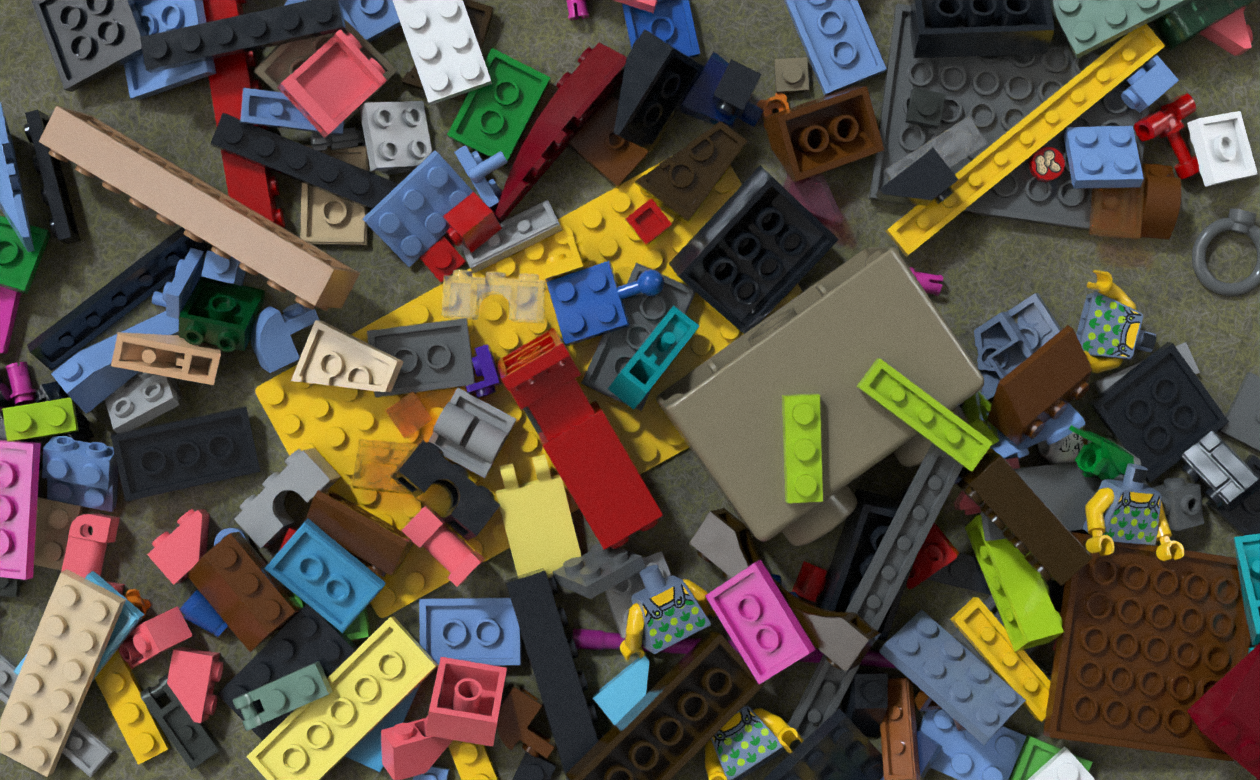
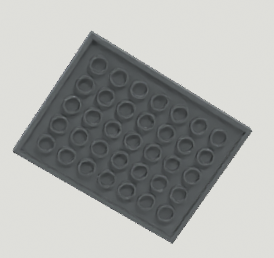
[869,3,1156,236]

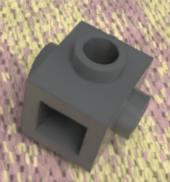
[1152,478,1204,531]

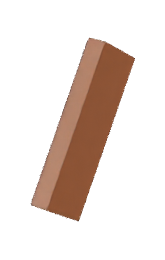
[880,678,920,780]

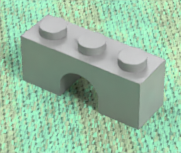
[234,448,341,548]

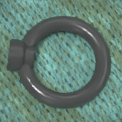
[1192,209,1260,296]

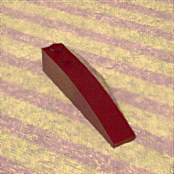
[495,42,627,222]

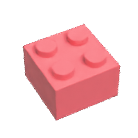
[426,657,507,747]

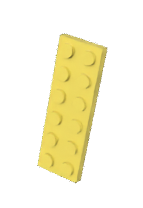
[247,616,439,780]

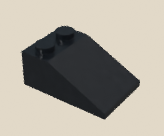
[614,29,705,152]

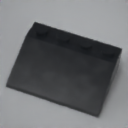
[669,165,839,334]

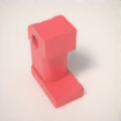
[401,506,485,587]
[61,514,125,595]

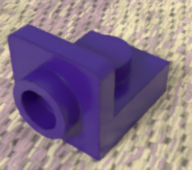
[466,344,502,398]

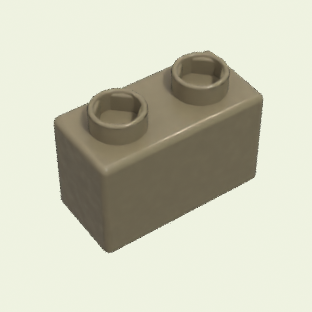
[656,247,984,546]

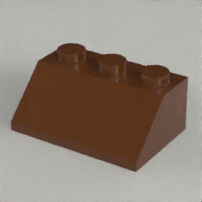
[763,86,884,182]
[987,325,1092,446]
[305,489,414,577]
[187,531,302,652]

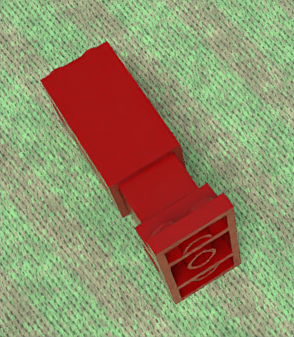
[497,327,663,550]

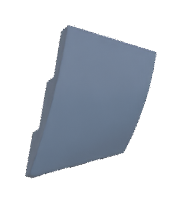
[974,293,1062,400]

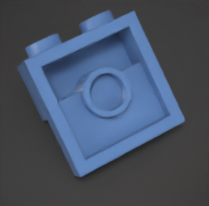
[42,436,118,512]

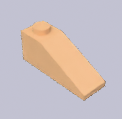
[111,332,221,385]

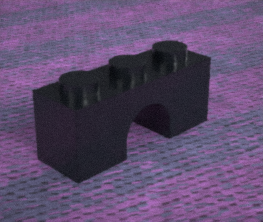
[390,440,500,540]

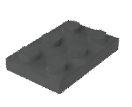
[367,318,476,398]

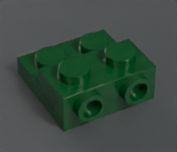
[179,277,265,352]

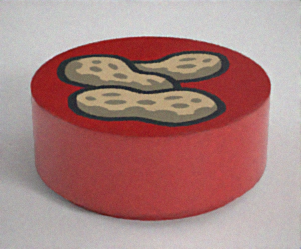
[1029,147,1065,182]

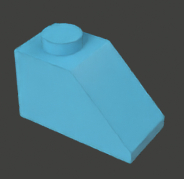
[593,653,649,725]

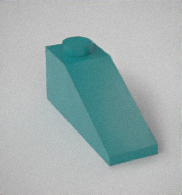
[608,305,699,410]
[1233,534,1260,645]

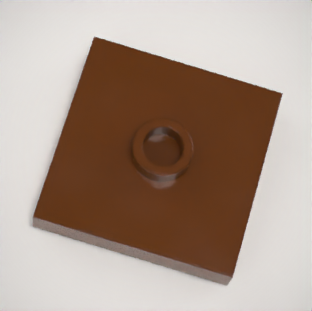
[568,95,661,188]

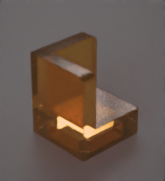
[385,391,434,439]

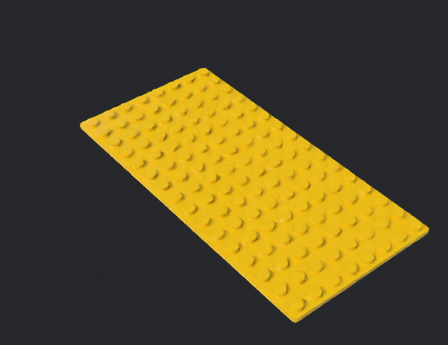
[255,156,803,618]

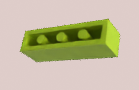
[965,515,1064,652]

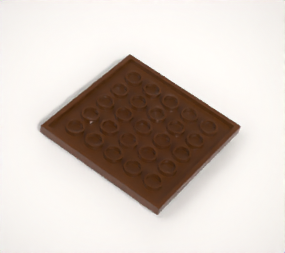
[1043,532,1251,762]

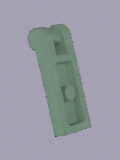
[232,661,333,731]

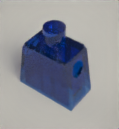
[681,52,764,128]

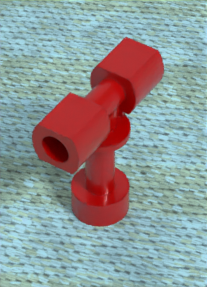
[1134,93,1199,179]

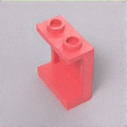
[277,29,387,138]

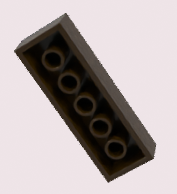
[565,630,766,780]

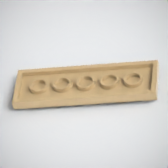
[0,569,126,777]

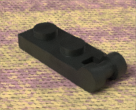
[140,673,222,770]

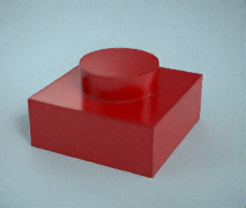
[625,198,672,246]
[419,236,466,283]
[792,561,827,602]

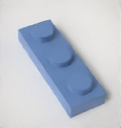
[240,88,344,135]

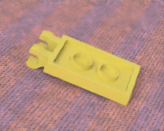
[496,454,581,576]

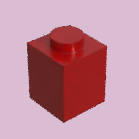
[443,192,502,253]

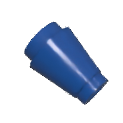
[180,590,228,637]

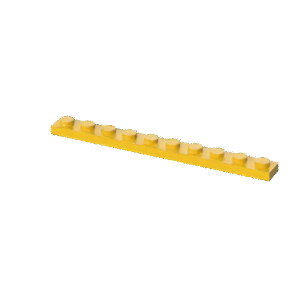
[885,24,1165,257]

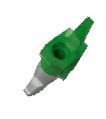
[1069,425,1147,485]

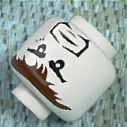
[1038,426,1091,464]

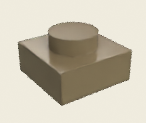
[774,57,809,93]

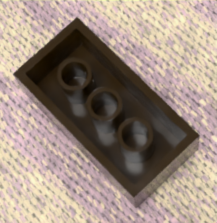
[957,448,1093,586]

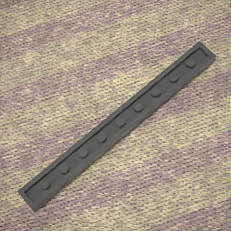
[788,444,963,745]

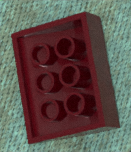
[1187,643,1260,780]

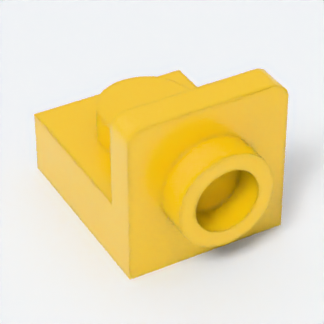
[541,236,588,282]

